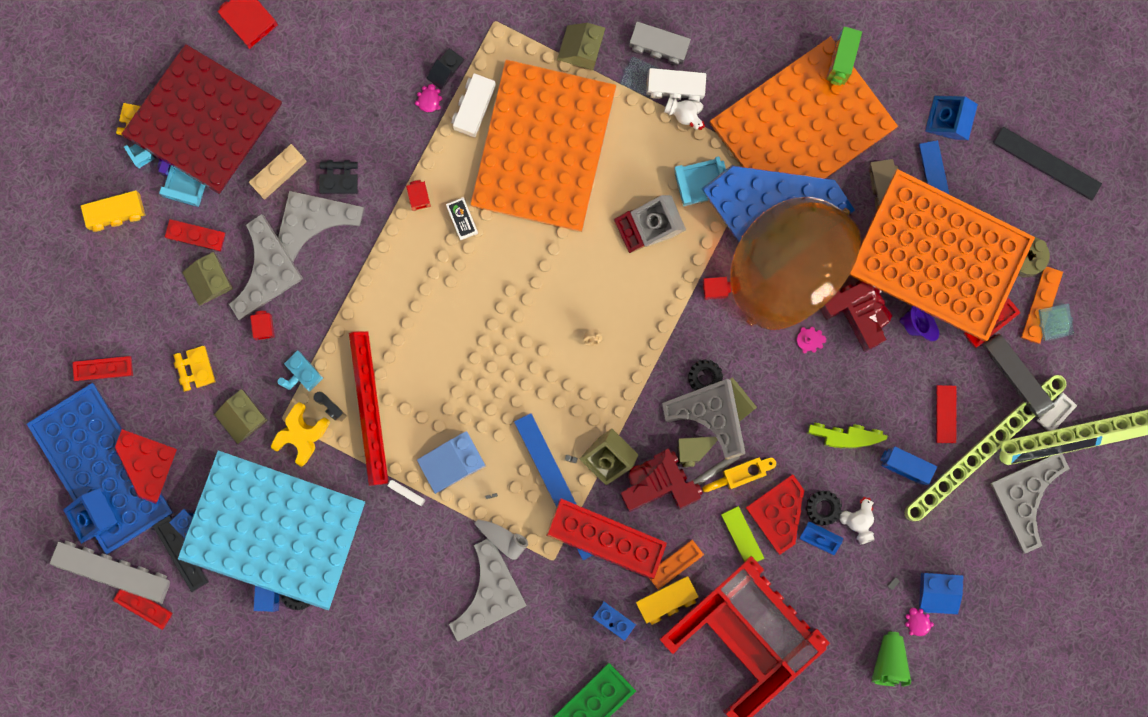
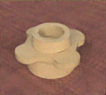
[583,329,603,346]

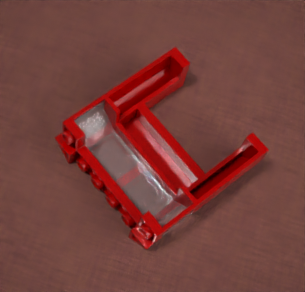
[659,556,830,717]

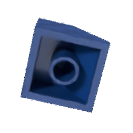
[925,96,978,140]
[64,488,118,544]
[919,573,963,614]

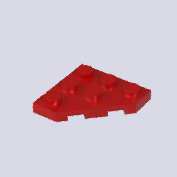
[114,429,177,504]
[746,474,804,555]

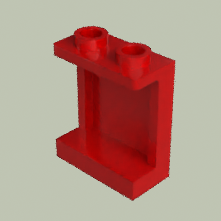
[217,0,278,49]

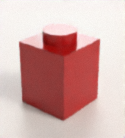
[406,180,431,211]
[703,277,731,300]
[250,311,275,340]

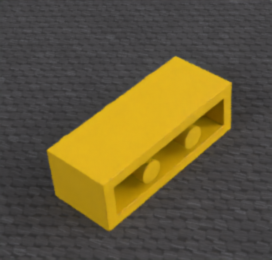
[81,191,145,232]
[636,576,698,625]

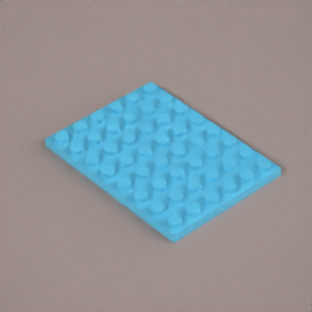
[178,451,365,610]

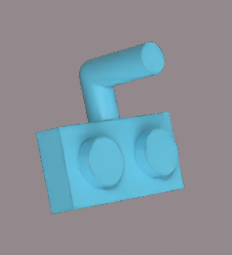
[278,350,323,391]

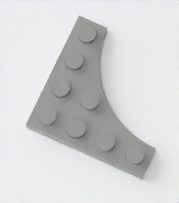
[278,191,364,262]
[229,214,303,320]
[662,379,746,460]
[990,454,1070,554]
[449,538,527,642]

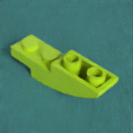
[807,423,887,448]

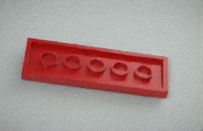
[546,499,667,579]

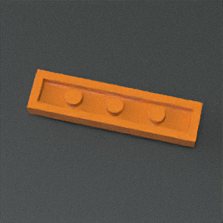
[1021,267,1063,344]

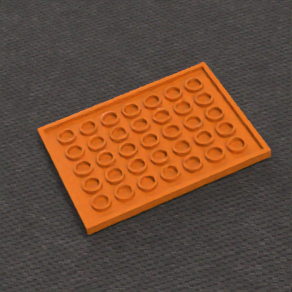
[709,36,898,178]
[471,60,616,232]
[847,169,1035,342]

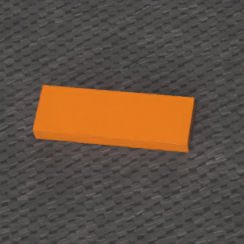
[649,539,704,590]

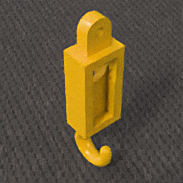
[702,457,776,492]

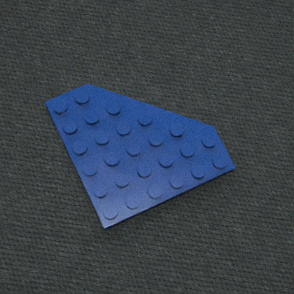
[701,165,855,280]

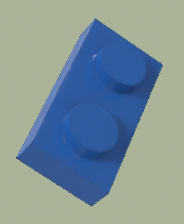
[799,521,843,555]

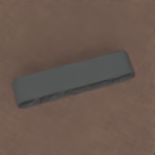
[983,333,1055,418]

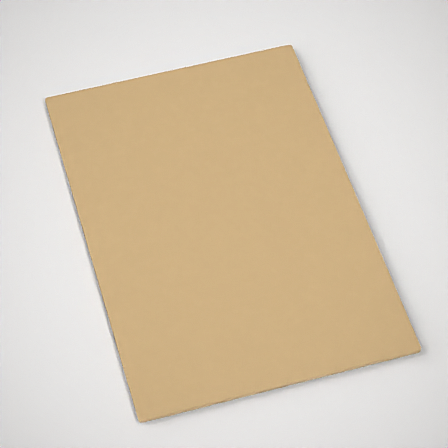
[282,21,742,560]

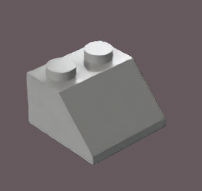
[631,195,686,247]

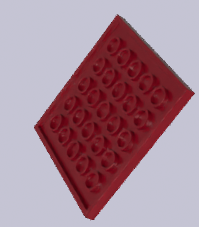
[122,44,282,194]

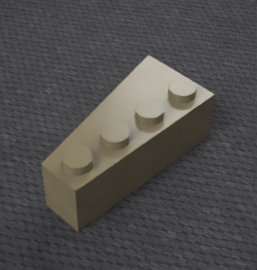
[869,159,899,211]

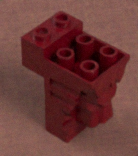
[816,280,892,352]
[621,448,703,512]

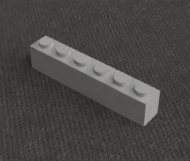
[50,541,170,604]

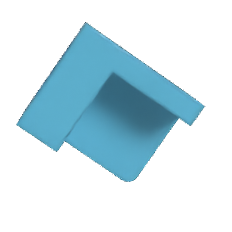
[124,144,155,168]

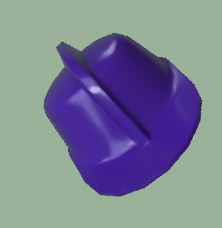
[900,306,939,341]

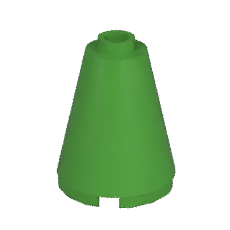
[871,632,911,687]

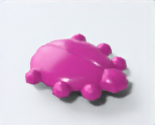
[415,84,442,112]
[797,327,826,353]
[905,608,934,636]

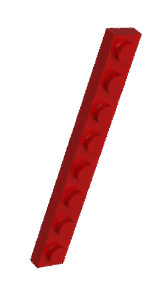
[349,331,389,486]

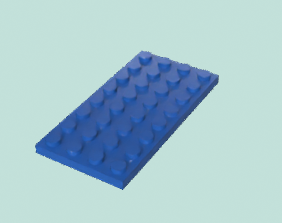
[27,383,174,555]

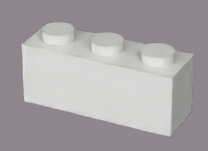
[646,68,706,101]
[451,73,496,138]

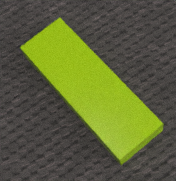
[721,506,764,562]

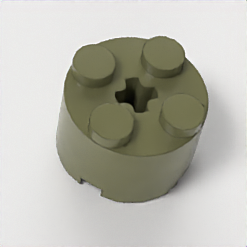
[1018,237,1050,278]

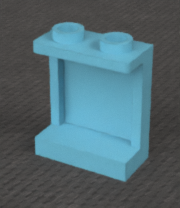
[674,156,726,207]
[159,166,205,207]

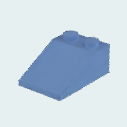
[417,431,486,494]

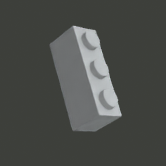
[629,22,691,65]

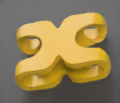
[271,402,330,467]

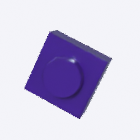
[158,159,171,177]

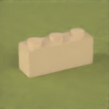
[249,144,306,200]

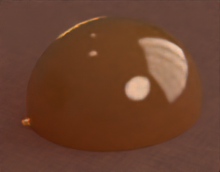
[731,197,861,330]

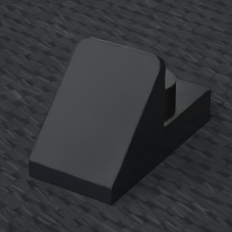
[427,48,464,90]

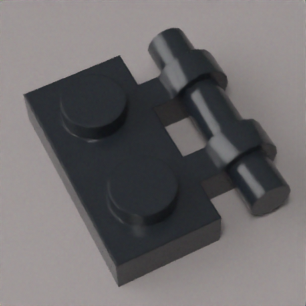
[319,160,358,194]
[314,391,347,421]

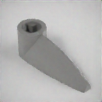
[475,520,528,560]

